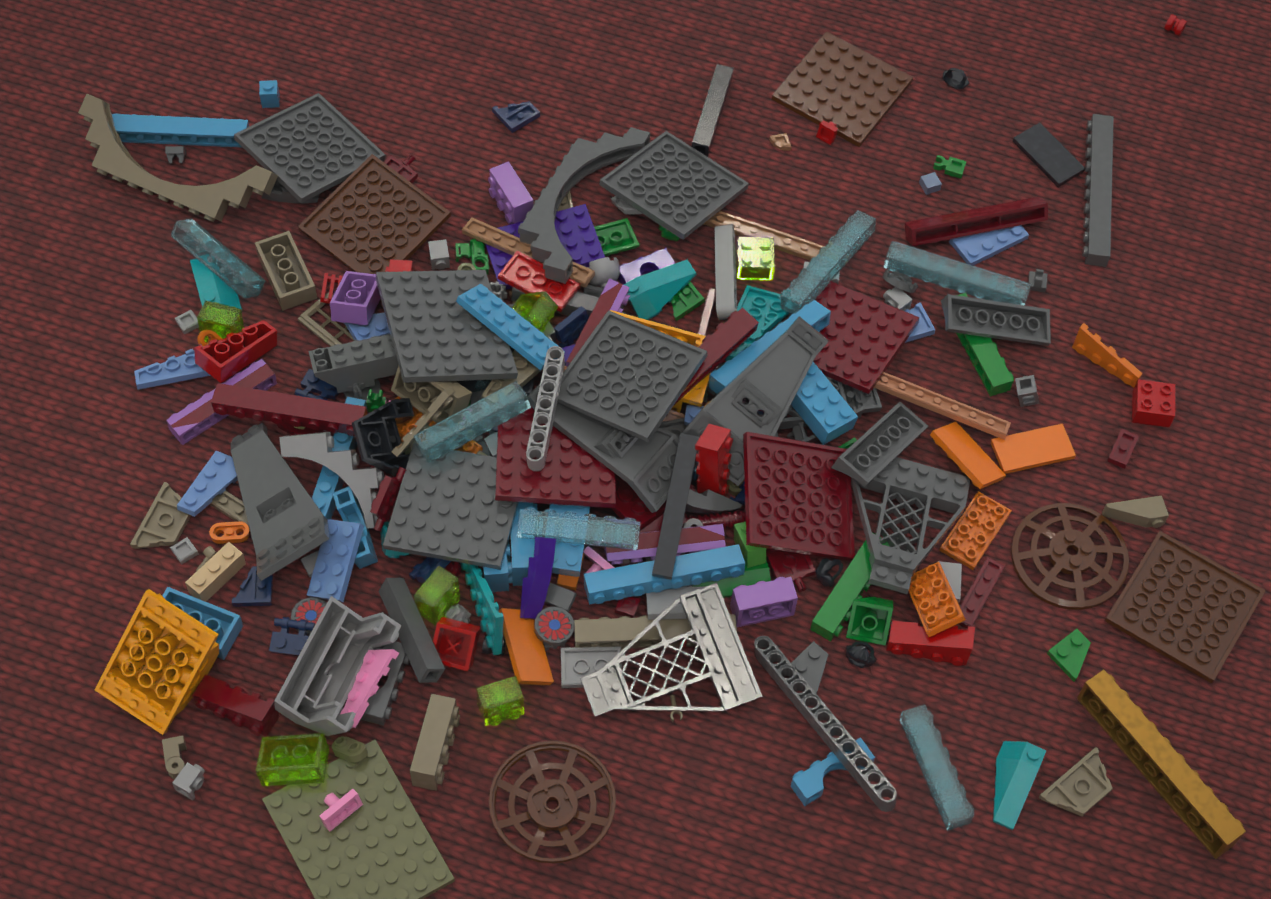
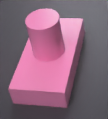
[583,546,615,573]
[320,789,363,832]

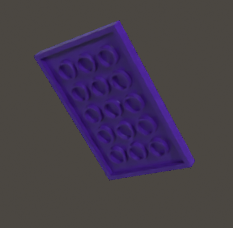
[485,204,605,289]

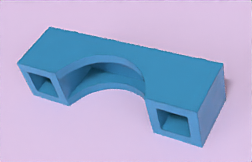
[332,486,378,569]
[791,737,875,806]

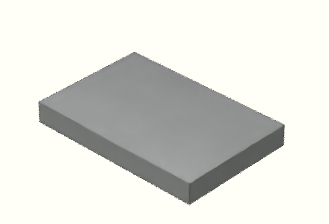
[646,587,704,620]
[561,647,622,688]

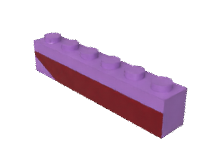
[565,278,630,367]
[166,359,277,445]
[604,524,726,565]

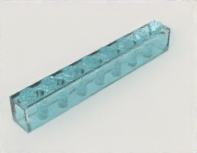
[780,210,876,314]
[883,241,1031,305]

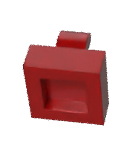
[816,120,838,145]

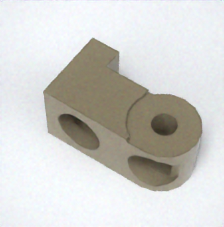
[162,735,187,779]

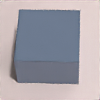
[919,172,942,195]

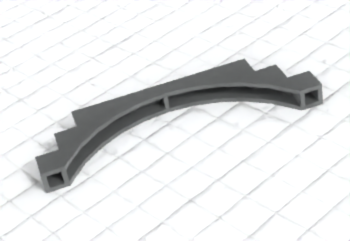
[518,127,650,284]

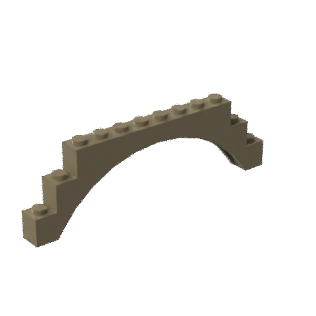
[78,94,278,222]

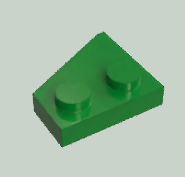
[671,281,705,321]
[1047,629,1091,682]

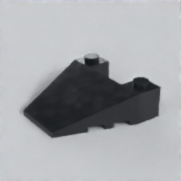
[352,398,415,477]

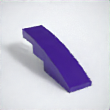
[520,537,556,619]

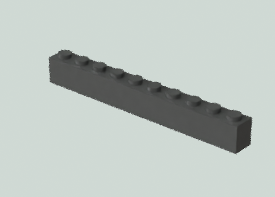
[1082,114,1114,267]

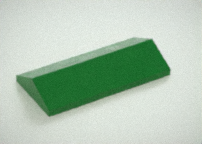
[594,218,639,256]
[691,561,771,598]

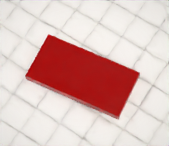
[498,251,580,312]

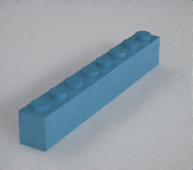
[112,113,249,147]
[709,300,831,394]
[312,397,368,520]
[584,544,745,605]

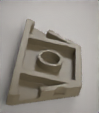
[130,482,191,549]
[1039,747,1113,816]

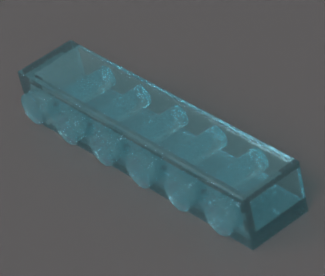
[171,218,266,299]
[413,381,531,463]
[517,507,640,550]
[899,704,975,831]

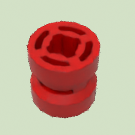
[1164,14,1187,36]

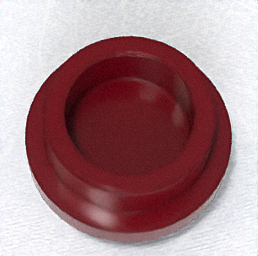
[443,561,461,578]

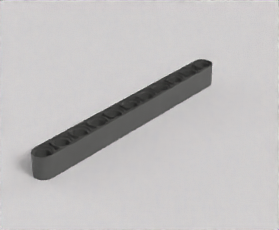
[754,636,897,812]

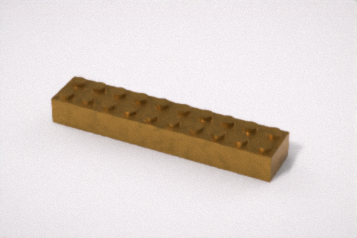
[1077,670,1246,859]

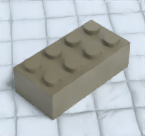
[255,231,317,311]
[391,365,472,428]
[410,694,460,791]

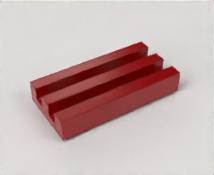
[320,273,343,304]

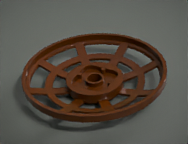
[1011,503,1129,610]
[489,741,616,864]

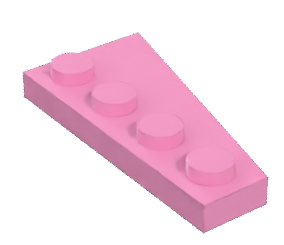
[340,649,399,728]

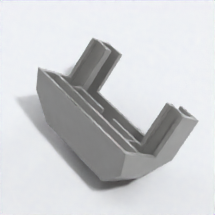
[274,596,401,736]

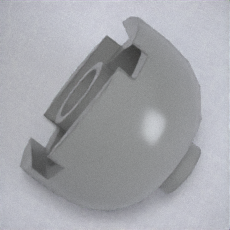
[584,257,620,290]

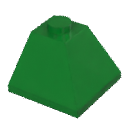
[846,597,893,645]

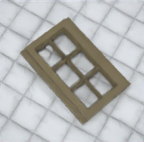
[298,293,355,347]

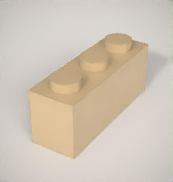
[185,542,246,602]

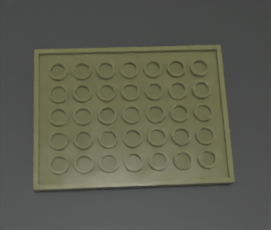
[262,740,455,899]

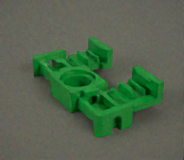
[455,239,489,275]

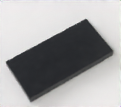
[1013,123,1085,187]

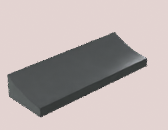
[941,294,1051,346]
[831,402,928,487]

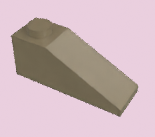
[1102,495,1169,528]

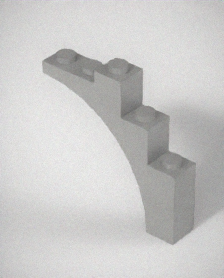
[279,432,384,528]

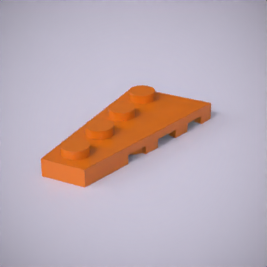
[1072,323,1143,388]

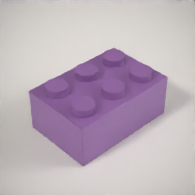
[488,161,533,224]
[330,271,381,325]
[730,577,798,628]

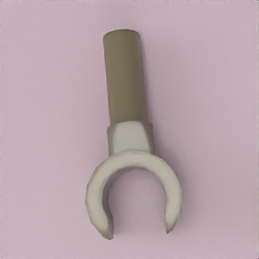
[196,546,216,572]
[670,695,683,722]

